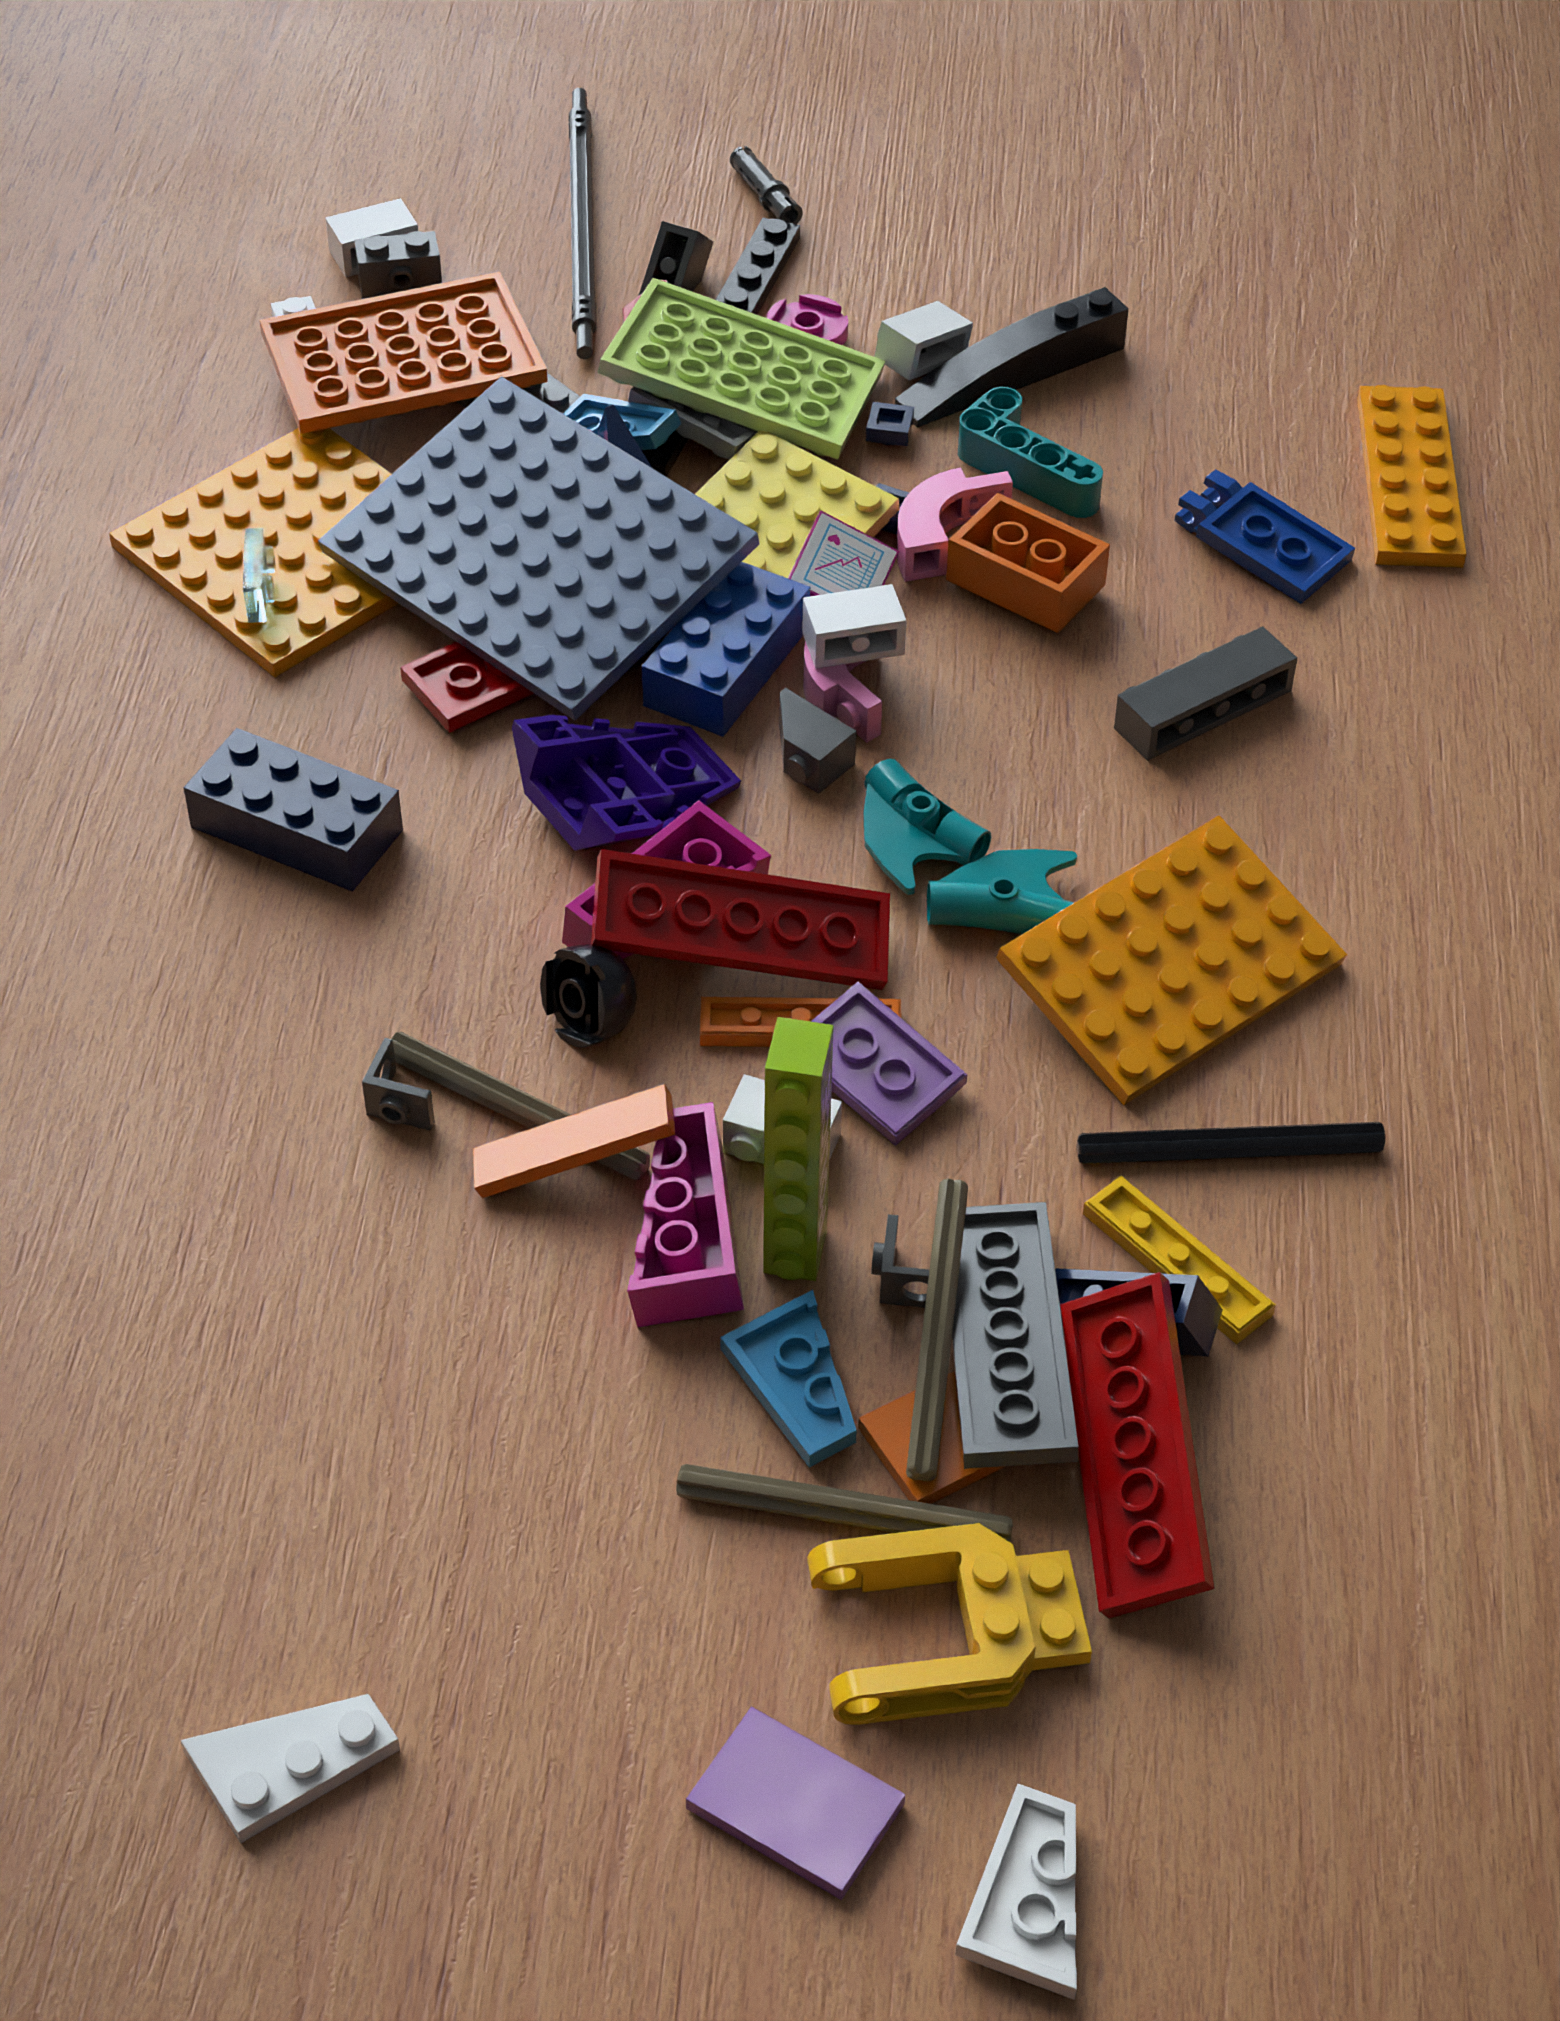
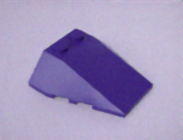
[512,715,741,851]

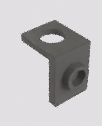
[362,1038,435,1130]
[871,1214,929,1308]

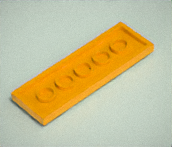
[1357,385,1466,568]

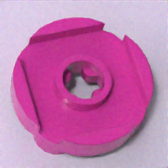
[767,294,848,345]

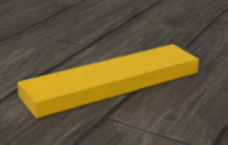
[1083,1176,1276,1345]

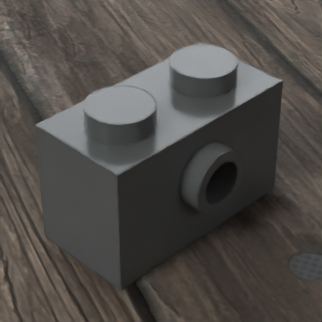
[354,231,442,299]

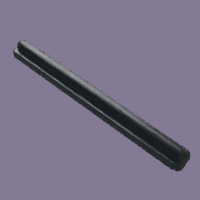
[1076,1122,1386,1164]

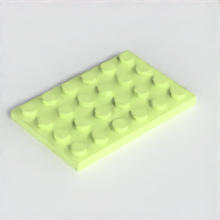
[598,278,885,460]

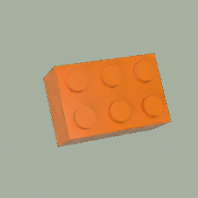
[946,493,1110,633]

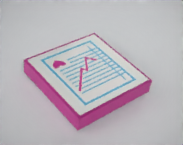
[788,510,899,596]

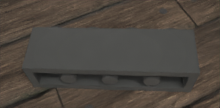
[1114,626,1297,761]

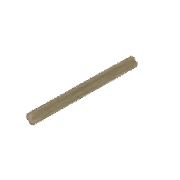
[392,1032,651,1180]
[906,1178,968,1482]
[676,1464,1013,1542]

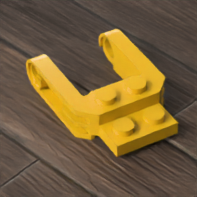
[807,1523,1092,1725]

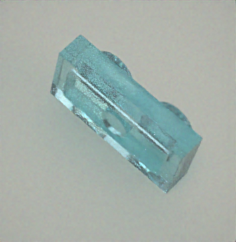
[243,528,276,623]

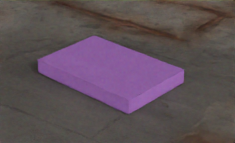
[811,982,967,1146]
[686,1706,905,1900]

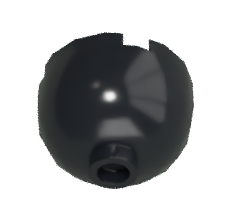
[540,944,637,1047]

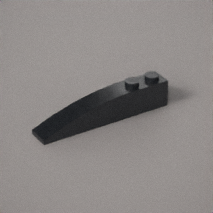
[895,287,1129,428]

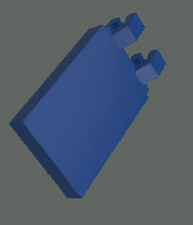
[1174,469,1355,604]

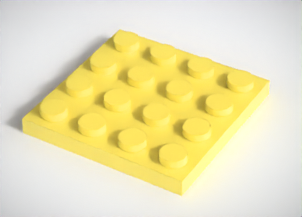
[695,431,900,578]

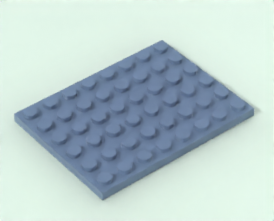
[318,376,760,720]

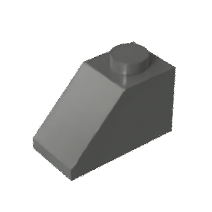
[639,221,714,295]
[779,688,856,794]

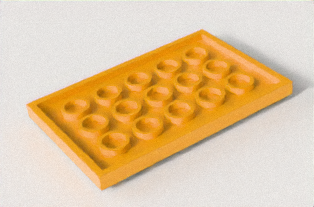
[996,815,1347,1106]

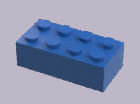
[642,562,811,737]

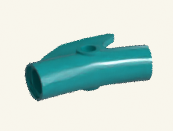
[863,759,992,895]
[927,849,1077,935]

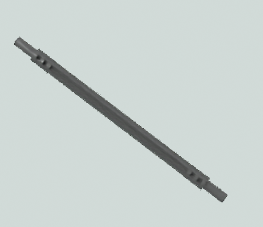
[568,88,597,359]

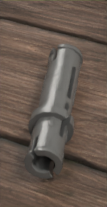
[730,146,803,224]

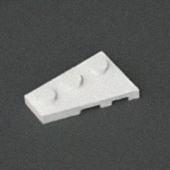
[181,1694,400,1843]
[955,1784,1077,2000]

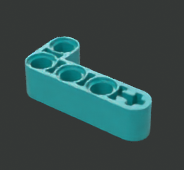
[957,387,1103,518]

